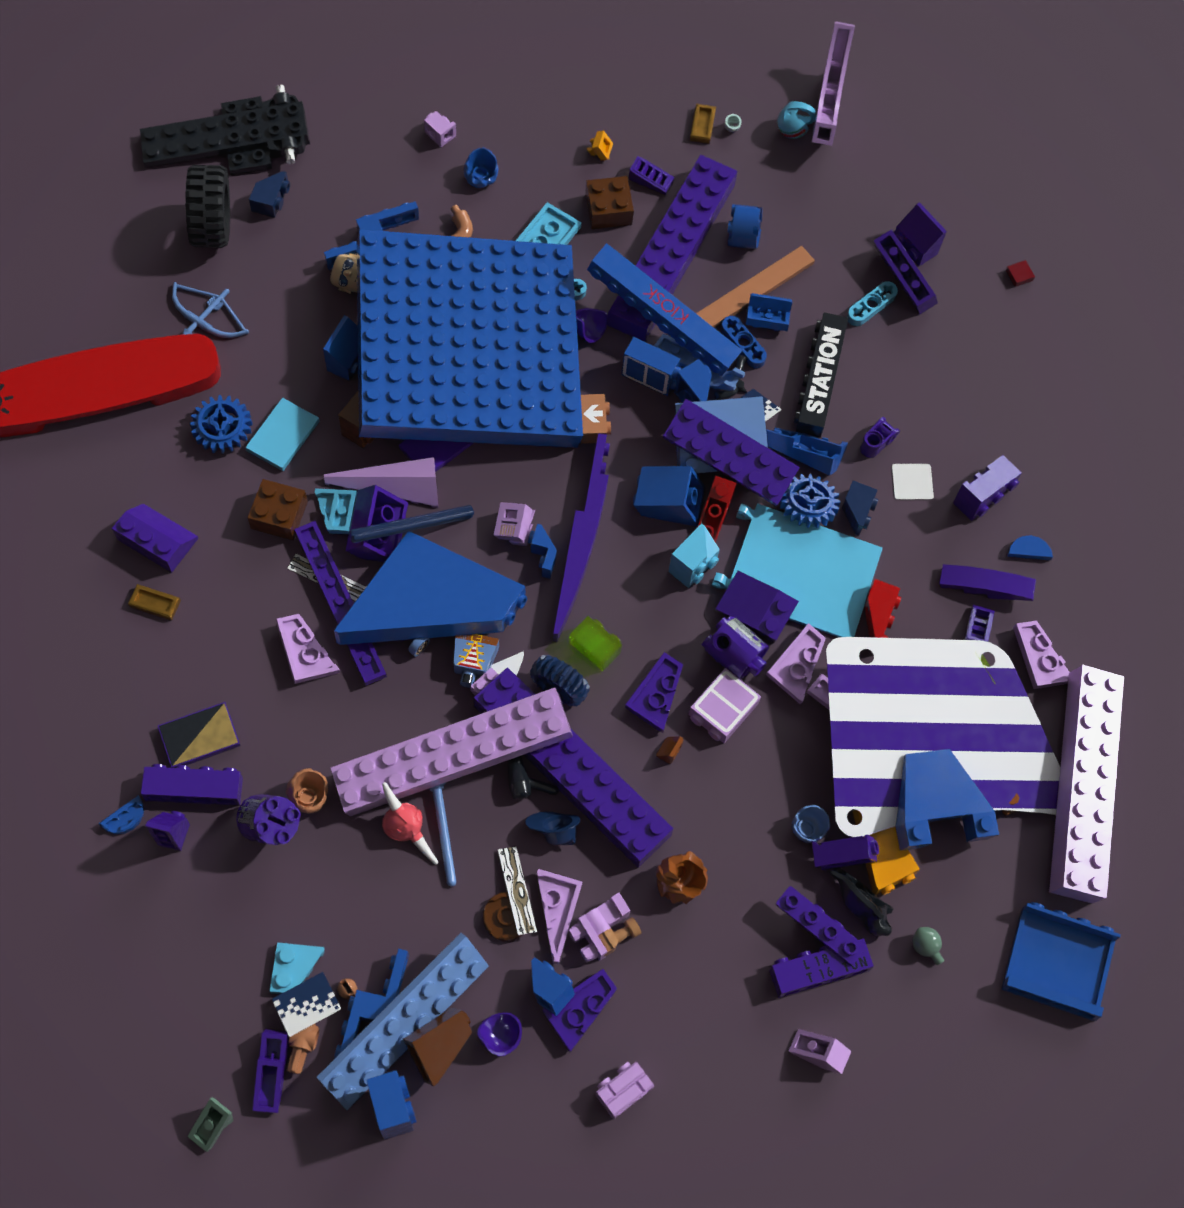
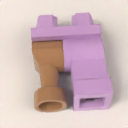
[568,893,642,962]

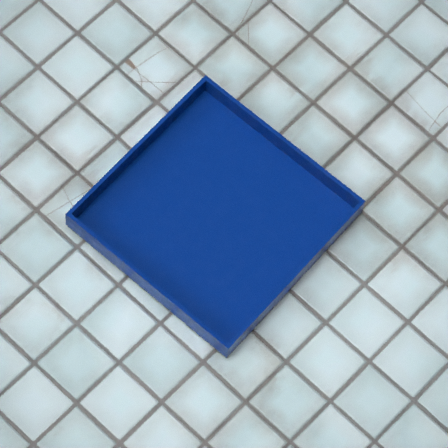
[357,229,583,448]

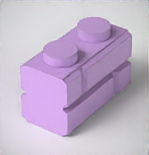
[595,1062,654,1119]

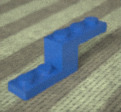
[324,201,419,270]
[334,949,409,1059]

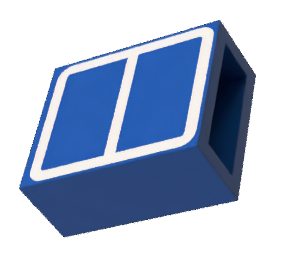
[622,337,682,396]

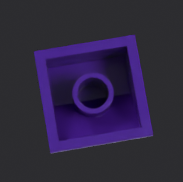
[894,202,947,266]

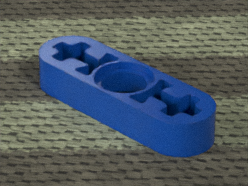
[721,316,767,369]

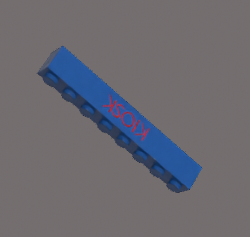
[587,243,742,376]

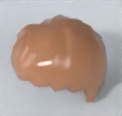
[286,768,328,814]

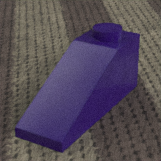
[146,811,190,851]

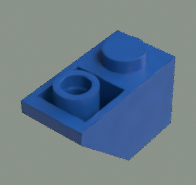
[531,957,575,1016]

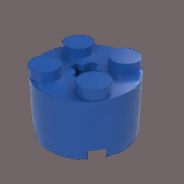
[728,204,763,249]

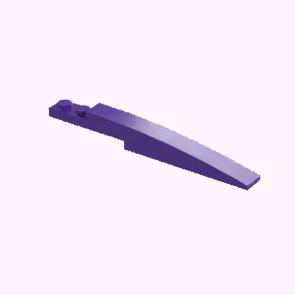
[553,433,610,642]

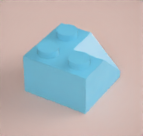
[668,523,720,588]

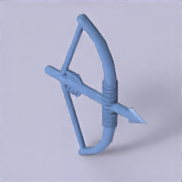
[172,282,249,338]

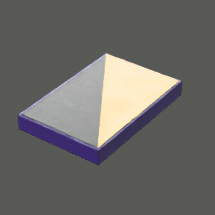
[158,702,241,768]

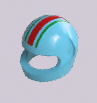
[777,101,817,139]

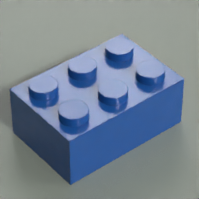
[366,1070,417,1140]

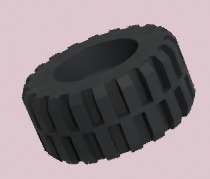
[185,165,230,248]

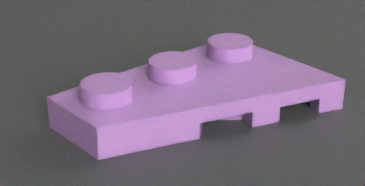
[276,614,340,684]
[1013,621,1070,689]
[765,623,826,704]

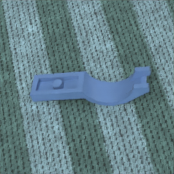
[654,334,745,391]

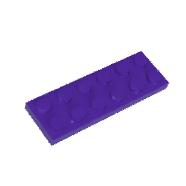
[662,399,800,506]

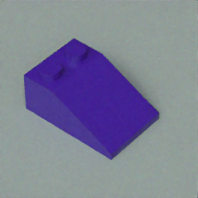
[715,571,799,643]

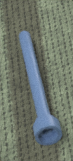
[430,783,456,887]

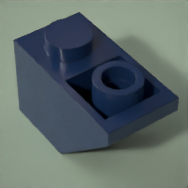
[249,171,290,218]
[842,480,879,535]

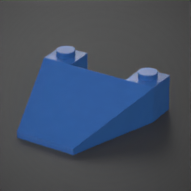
[896,749,999,851]

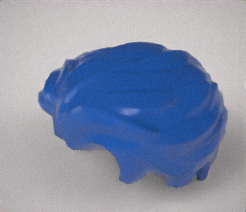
[464,147,499,188]

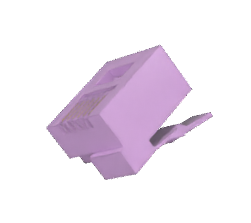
[494,502,535,546]

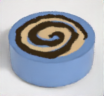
[408,638,430,657]

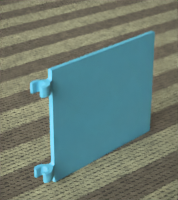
[712,503,882,637]

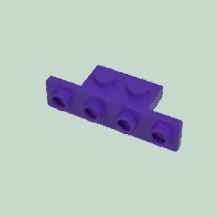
[776,886,866,966]

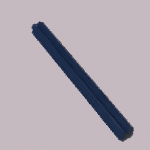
[349,505,474,543]

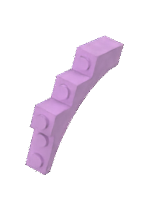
[812,22,855,146]

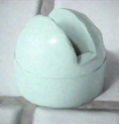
[725,114,741,132]

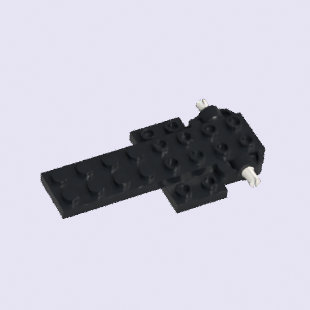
[140,85,310,175]

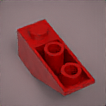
[698,476,738,543]
[864,579,902,638]

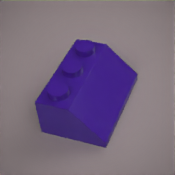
[346,485,408,562]
[112,504,198,573]

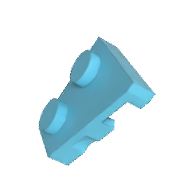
[315,488,357,535]
[270,943,325,994]

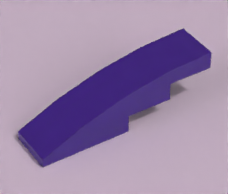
[940,564,1036,601]

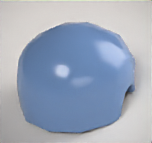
[792,805,830,843]

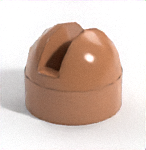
[337,978,358,999]

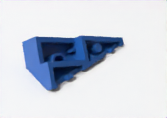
[766,428,848,476]

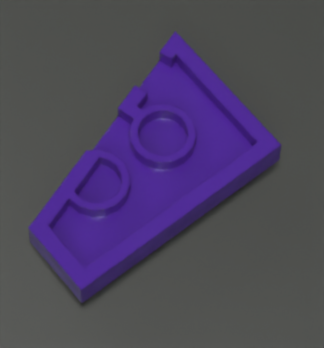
[625,652,683,733]
[542,969,617,1052]

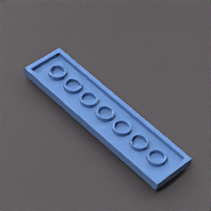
[316,933,489,1110]

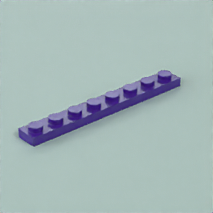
[294,521,387,686]

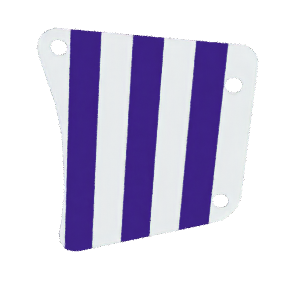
[826,637,1060,837]

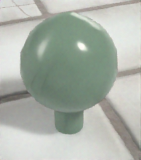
[912,927,944,965]

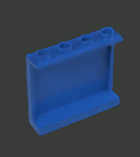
[1001,902,1121,1021]

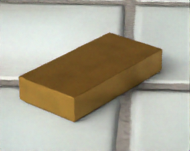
[690,104,716,144]
[128,584,181,621]

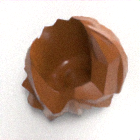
[656,851,708,904]

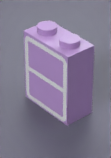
[689,668,761,743]

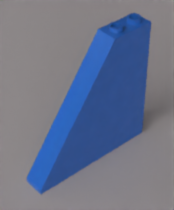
[334,531,527,645]

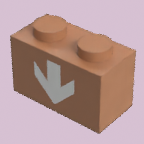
[580,394,611,444]

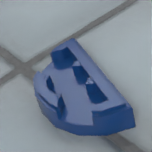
[1007,535,1053,560]
[98,795,144,835]

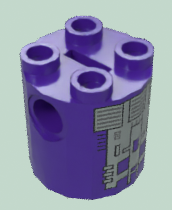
[702,616,769,680]
[236,794,301,845]

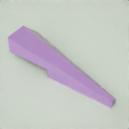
[324,457,438,508]

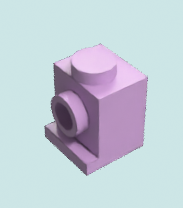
[424,111,456,147]

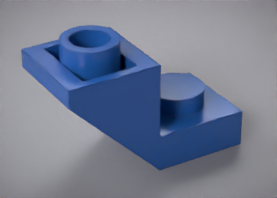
[528,524,557,579]

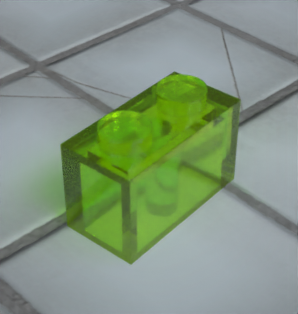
[569,616,622,671]

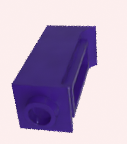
[812,834,879,870]

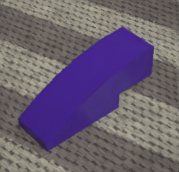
[252,1029,289,1113]

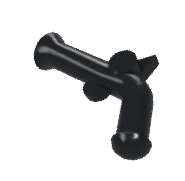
[714,355,747,400]

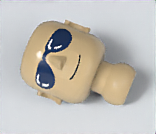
[330,253,357,294]

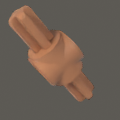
[287,1023,320,1074]

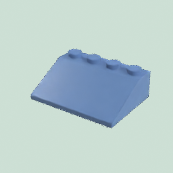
[675,396,768,473]

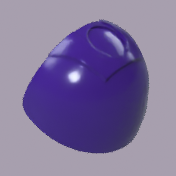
[576,308,608,343]
[477,1012,522,1056]

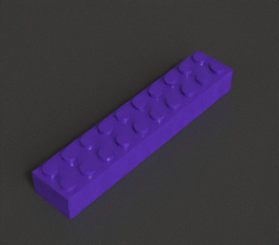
[607,154,738,342]
[474,667,674,868]

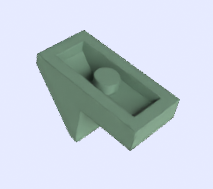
[187,1097,233,1152]

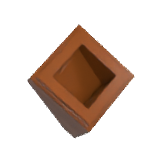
[656,736,684,764]

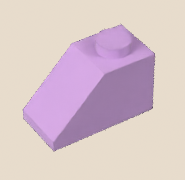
[789,1029,851,1074]

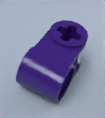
[860,417,900,458]

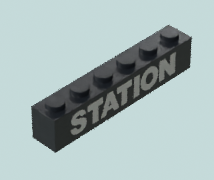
[793,312,848,438]

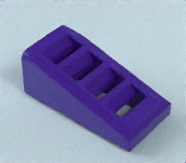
[629,156,674,195]
[964,605,995,654]

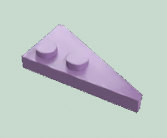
[537,869,583,964]

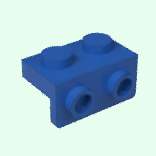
[746,293,792,332]

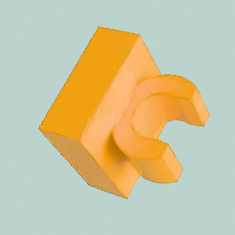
[587,130,613,161]

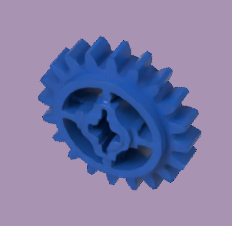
[190,395,253,454]
[780,474,841,528]

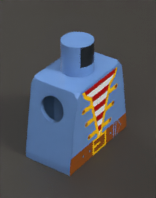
[454,634,499,688]

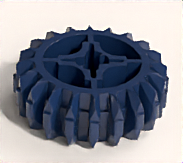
[530,655,590,707]

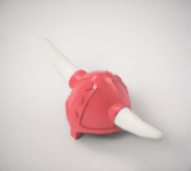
[382,782,438,865]

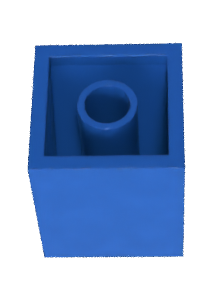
[633,466,705,526]

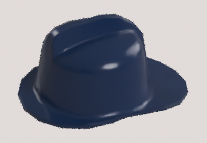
[525,811,580,845]

